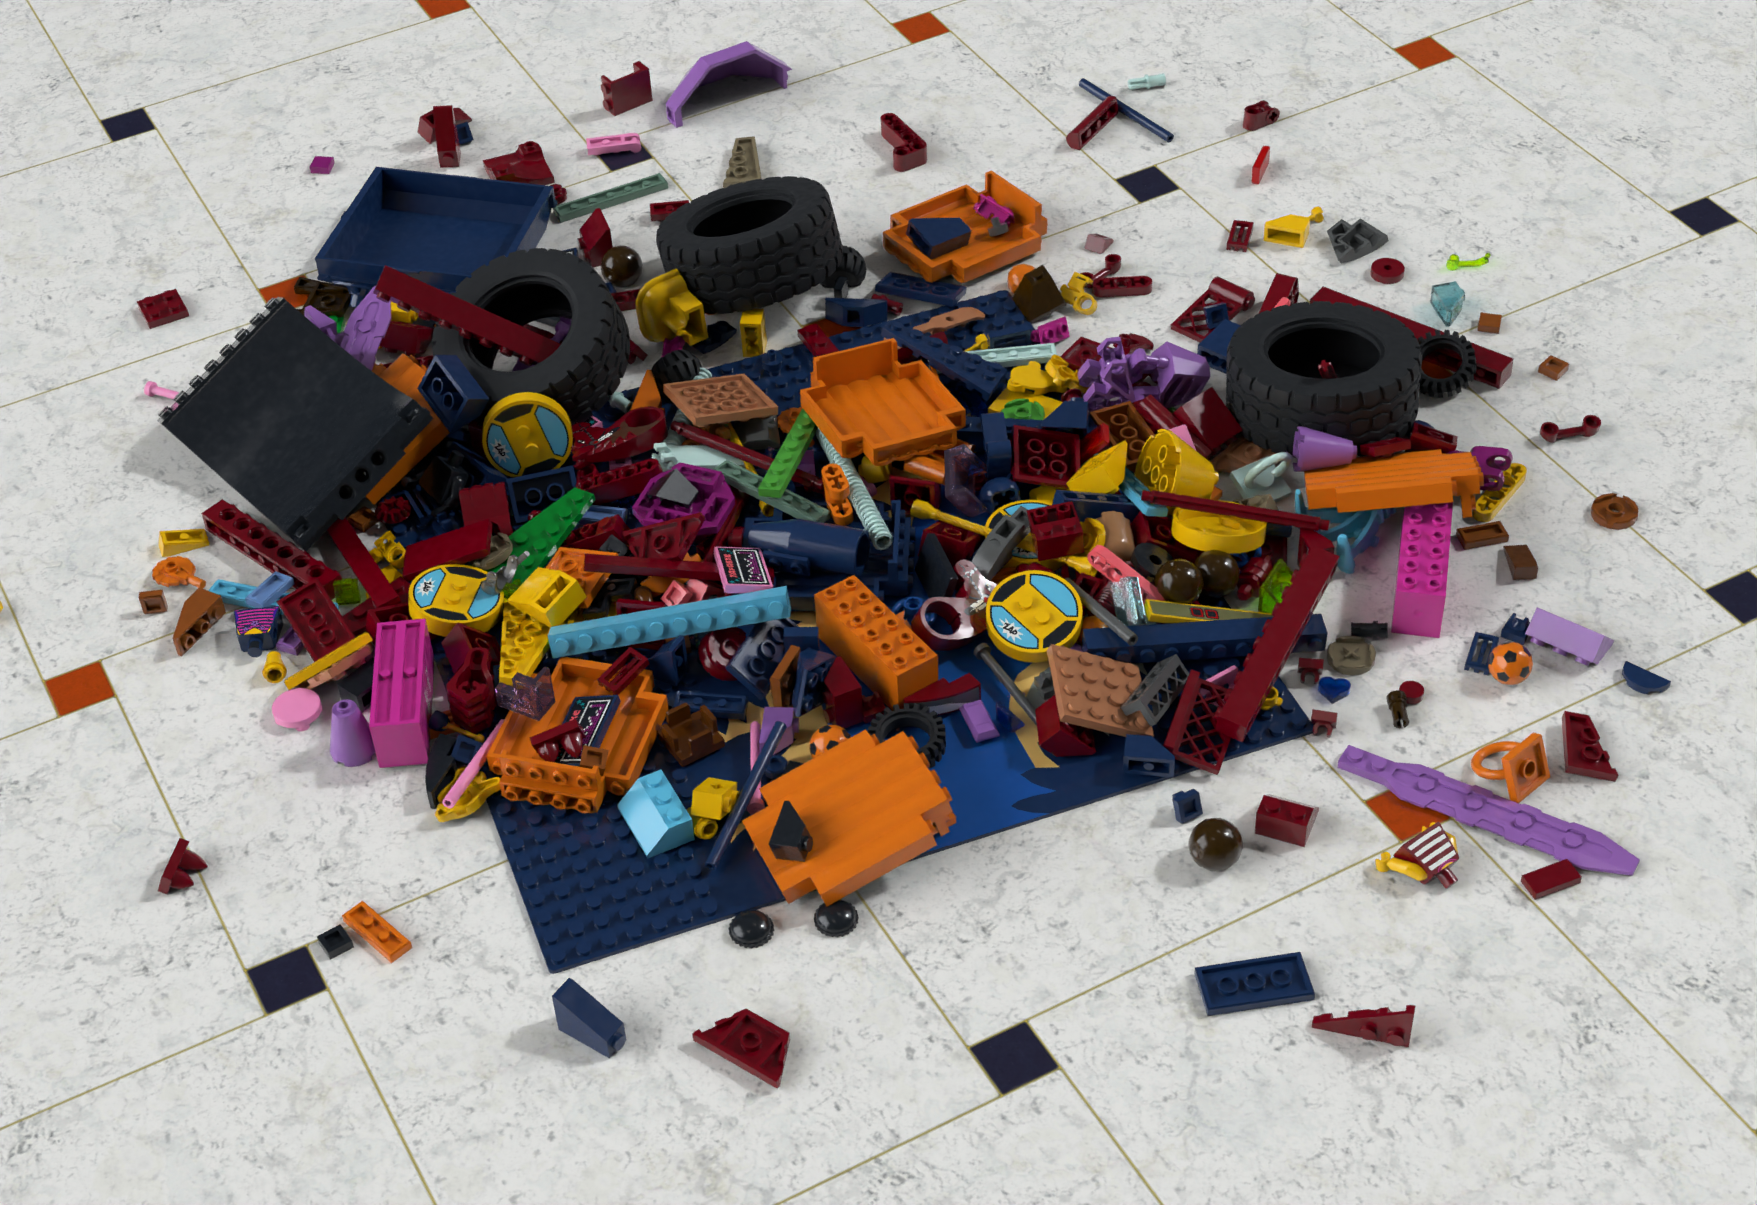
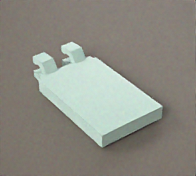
[652,442,745,472]

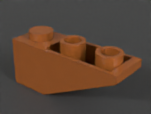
[173,587,226,656]

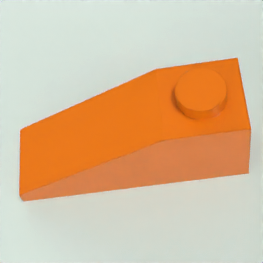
[630,370,665,414]

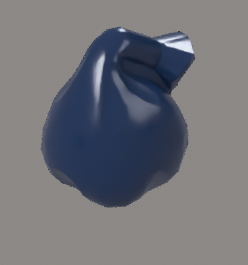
[980,473,1020,515]

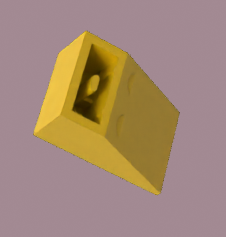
[507,567,587,628]

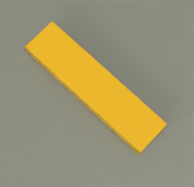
[284,632,373,690]

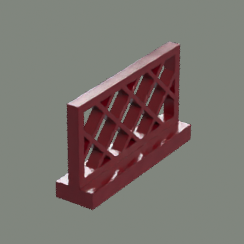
[1163,669,1231,775]

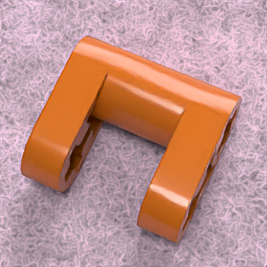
[821,464,854,526]

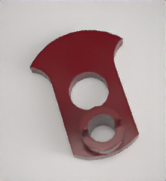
[1113,333,1154,354]

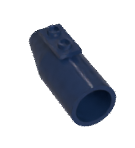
[748,519,870,576]

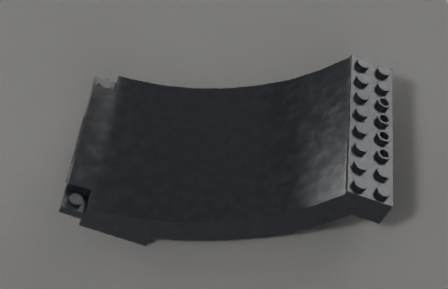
[157,297,434,552]

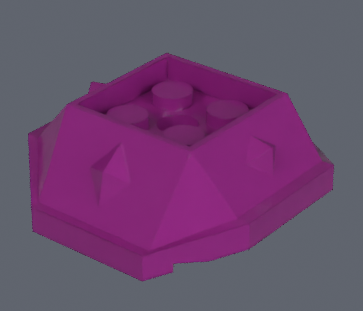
[632,462,735,544]

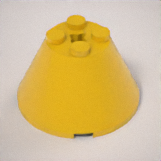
[1135,429,1219,516]

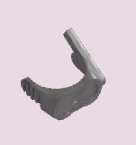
[481,551,530,595]

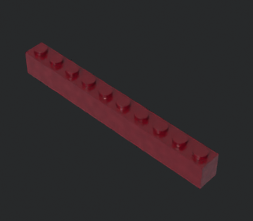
[373,265,561,366]
[1310,286,1514,389]
[1214,546,1340,742]

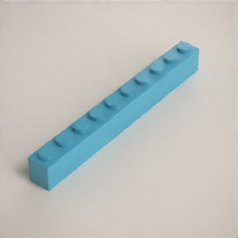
[548,586,791,658]

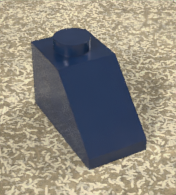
[649,635,689,686]
[1123,734,1175,777]

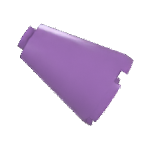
[1293,426,1357,472]
[330,699,375,767]

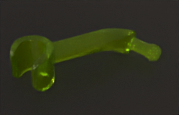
[1446,253,1491,271]

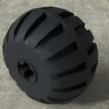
[820,245,867,288]
[651,349,702,398]

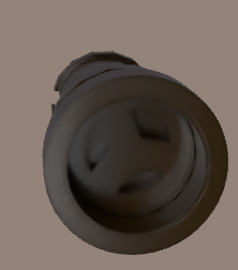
[1386,690,1409,728]

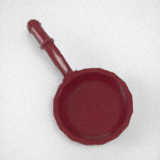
[698,592,747,681]

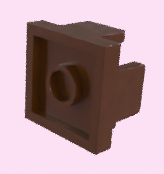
[657,702,725,767]

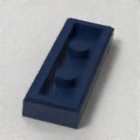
[672,691,749,720]

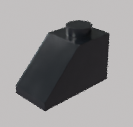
[769,801,813,862]

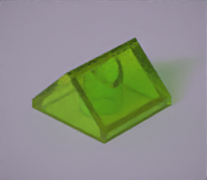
[1258,559,1293,614]

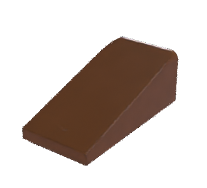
[1503,545,1538,580]

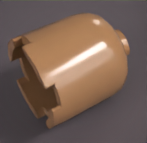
[1096,511,1135,570]

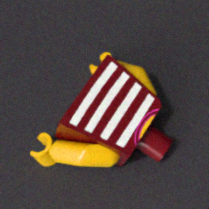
[1375,822,1459,889]

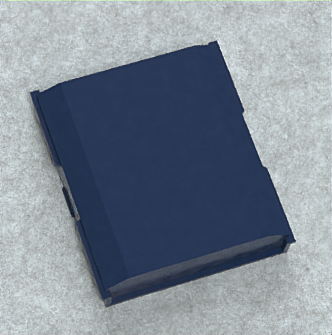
[315,167,557,294]

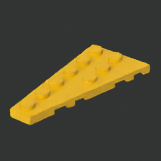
[499,598,571,688]

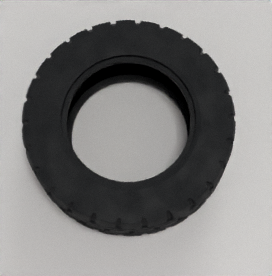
[656,176,843,314]
[432,248,630,427]
[1226,301,1422,458]

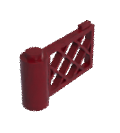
[1171,276,1255,343]

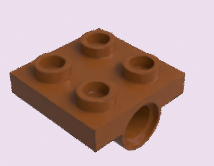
[770,645,801,707]

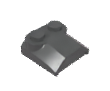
[733,415,781,450]

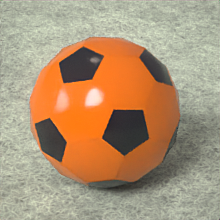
[1488,642,1533,685]
[809,725,851,759]

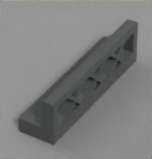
[1121,654,1189,726]

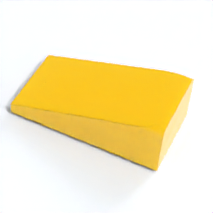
[158,529,209,557]

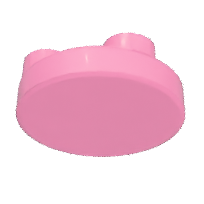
[272,688,323,731]

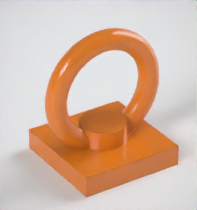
[1471,732,1550,803]

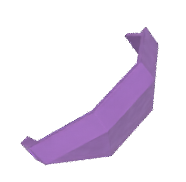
[666,41,793,128]

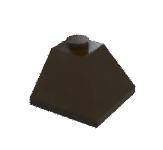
[1012,265,1066,324]

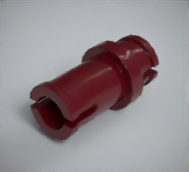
[871,294,903,316]

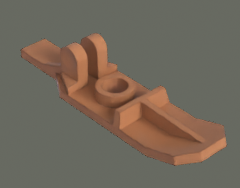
[913,307,985,335]

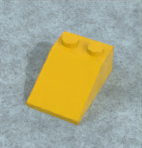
[1066,440,1128,494]

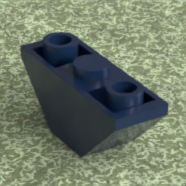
[825,298,888,327]

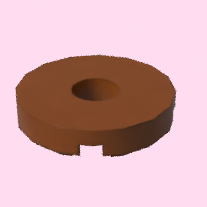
[1591,493,1638,530]

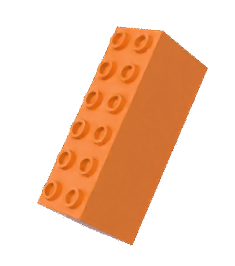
[814,575,938,711]

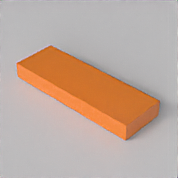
[342,901,412,963]

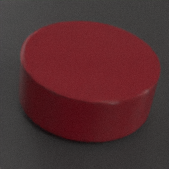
[1399,681,1424,704]

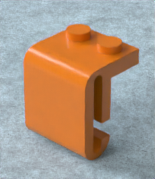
[904,439,976,486]

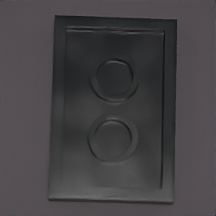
[914,533,959,615]

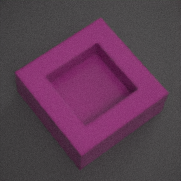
[310,156,335,174]

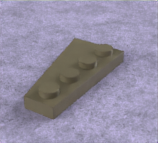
[723,136,762,188]

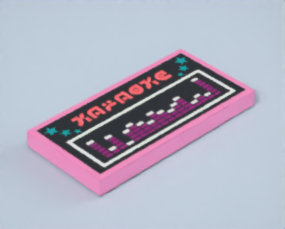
[714,547,773,594]

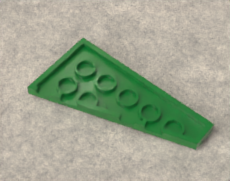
[469,487,595,594]

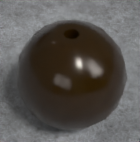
[601,245,643,287]
[1194,550,1240,598]
[1154,559,1204,604]
[1188,818,1243,871]

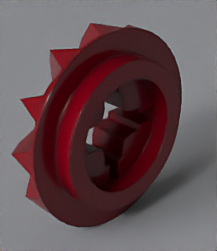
[374,496,411,524]

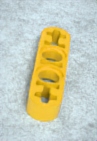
[1473,463,1527,522]

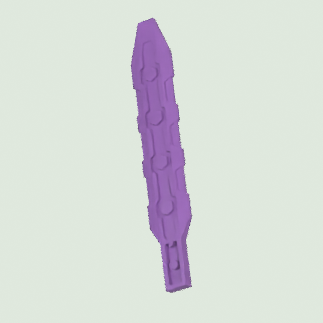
[340,286,391,371]
[1337,745,1640,876]

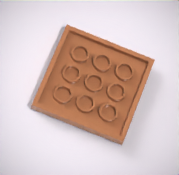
[663,374,778,427]
[1047,644,1154,737]

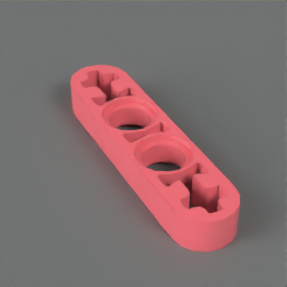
[1087,545,1165,608]

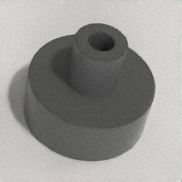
[988,217,1009,237]

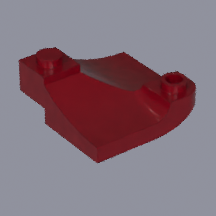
[483,141,555,185]

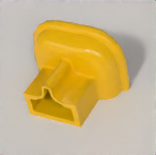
[636,268,708,346]

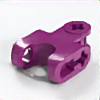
[1446,446,1513,491]

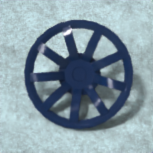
[332,281,372,308]

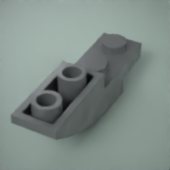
[971,506,1030,581]

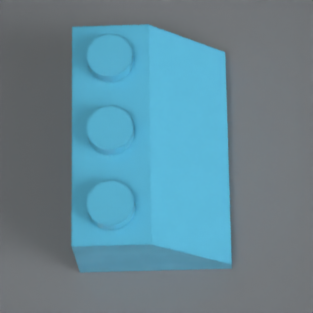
[617,770,695,858]

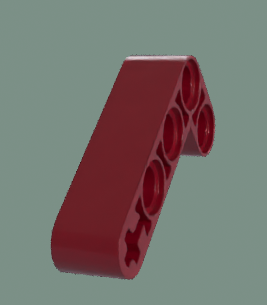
[880,113,927,172]
[1259,273,1299,313]
[576,458,663,505]

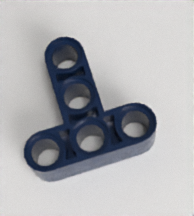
[980,412,1012,481]

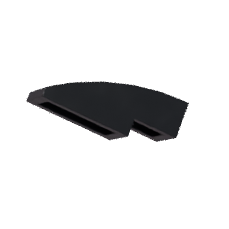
[425,733,457,809]

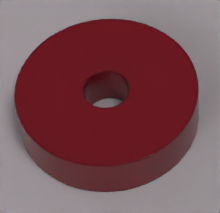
[1371,258,1405,284]

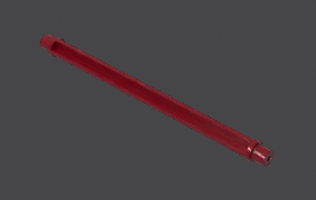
[670,421,824,491]
[1141,490,1330,531]

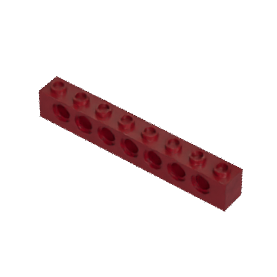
[201,499,344,600]

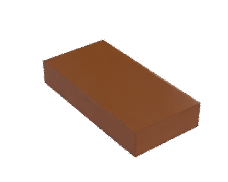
[1456,521,1509,550]

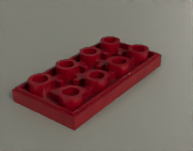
[402,519,492,582]

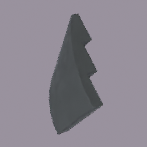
[1327,219,1389,263]

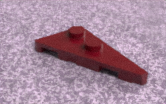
[1312,1005,1415,1047]

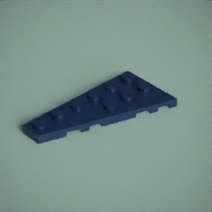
[881,320,1007,401]

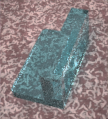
[1110,576,1147,626]

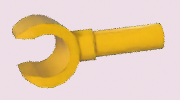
[1309,206,1324,223]
[964,334,989,351]

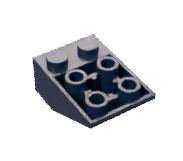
[791,648,836,717]

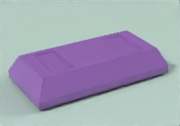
[959,700,1000,743]

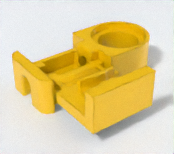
[1060,272,1097,315]
[369,531,406,569]

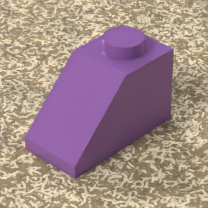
[759,707,799,755]

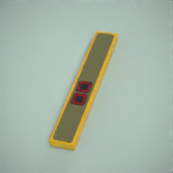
[1144,599,1273,624]

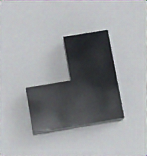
[582,578,638,620]

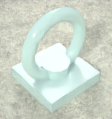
[1229,452,1292,502]

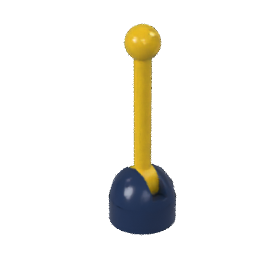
[429,710,484,743]

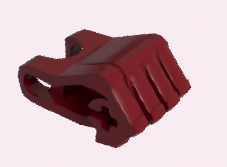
[459,482,513,536]
[446,647,497,735]

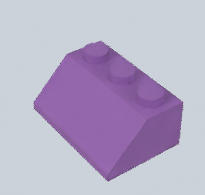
[1525,607,1614,666]

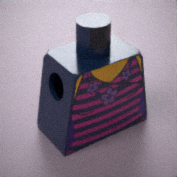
[234,606,284,657]

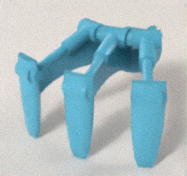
[1295,489,1396,574]

